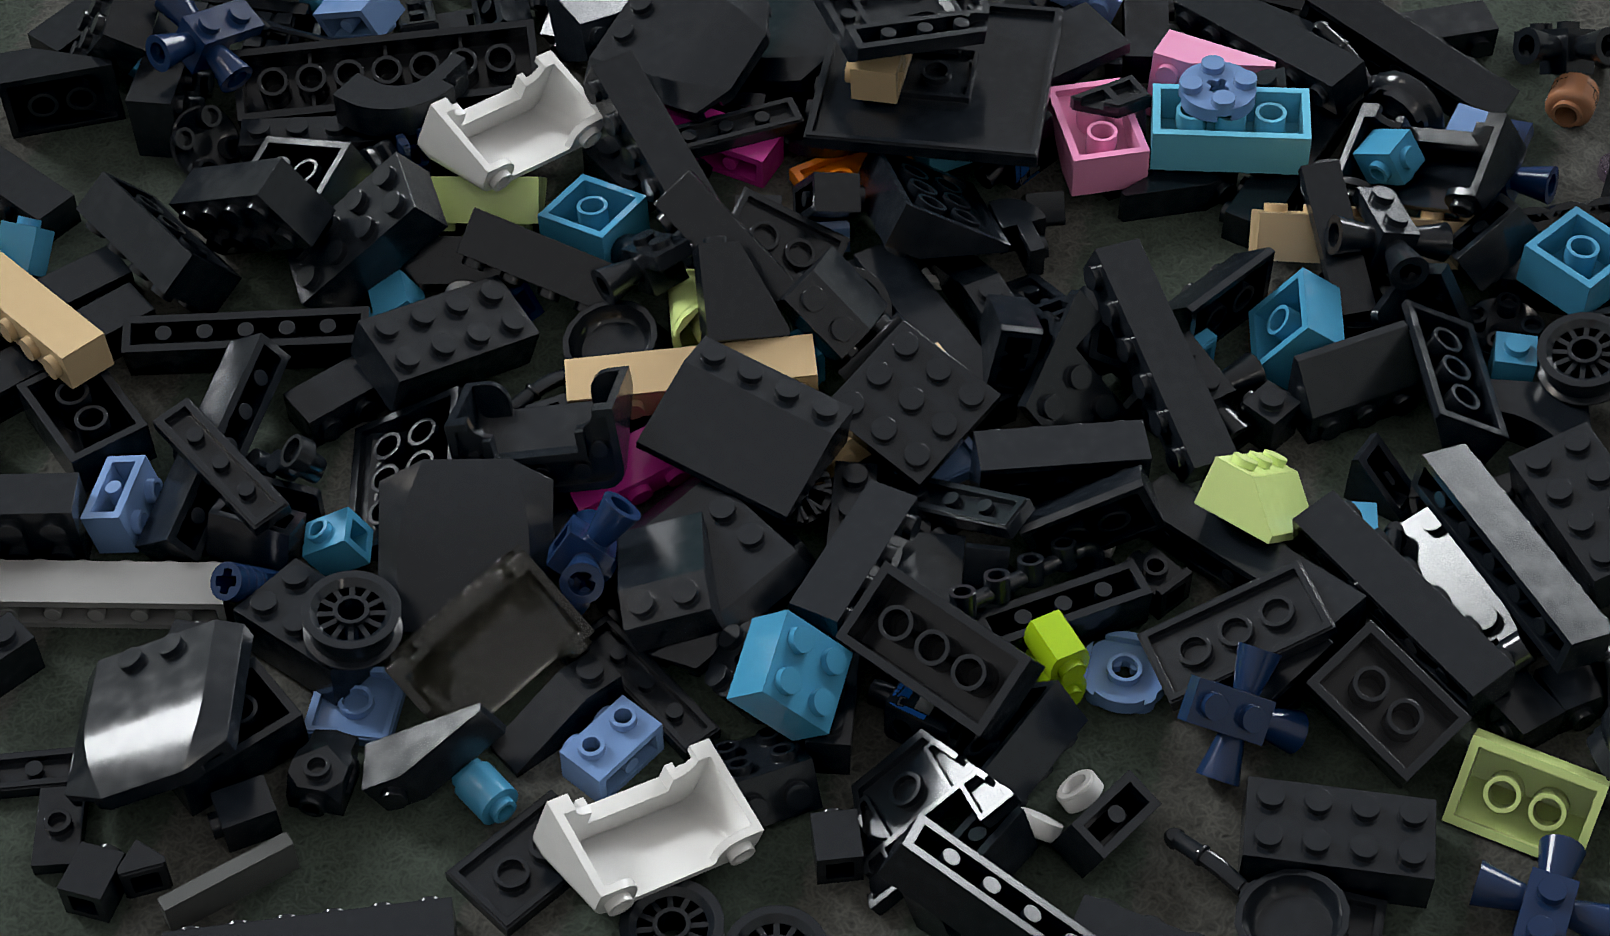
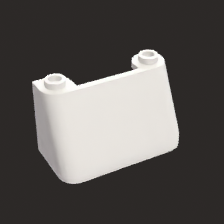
[417,50,603,191]
[533,738,764,916]

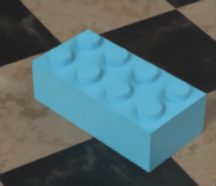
[1150,83,1312,175]

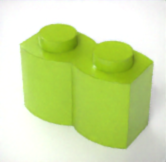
[1024,609,1090,705]

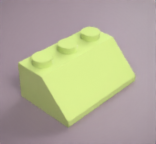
[431,176,547,231]
[1194,449,1309,544]
[1442,728,1610,858]

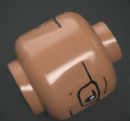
[1545,72,1599,128]

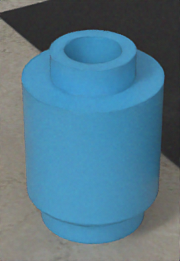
[452,758,518,825]

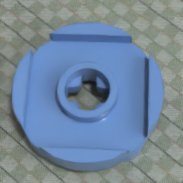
[1178,55,1257,122]
[1083,631,1165,714]

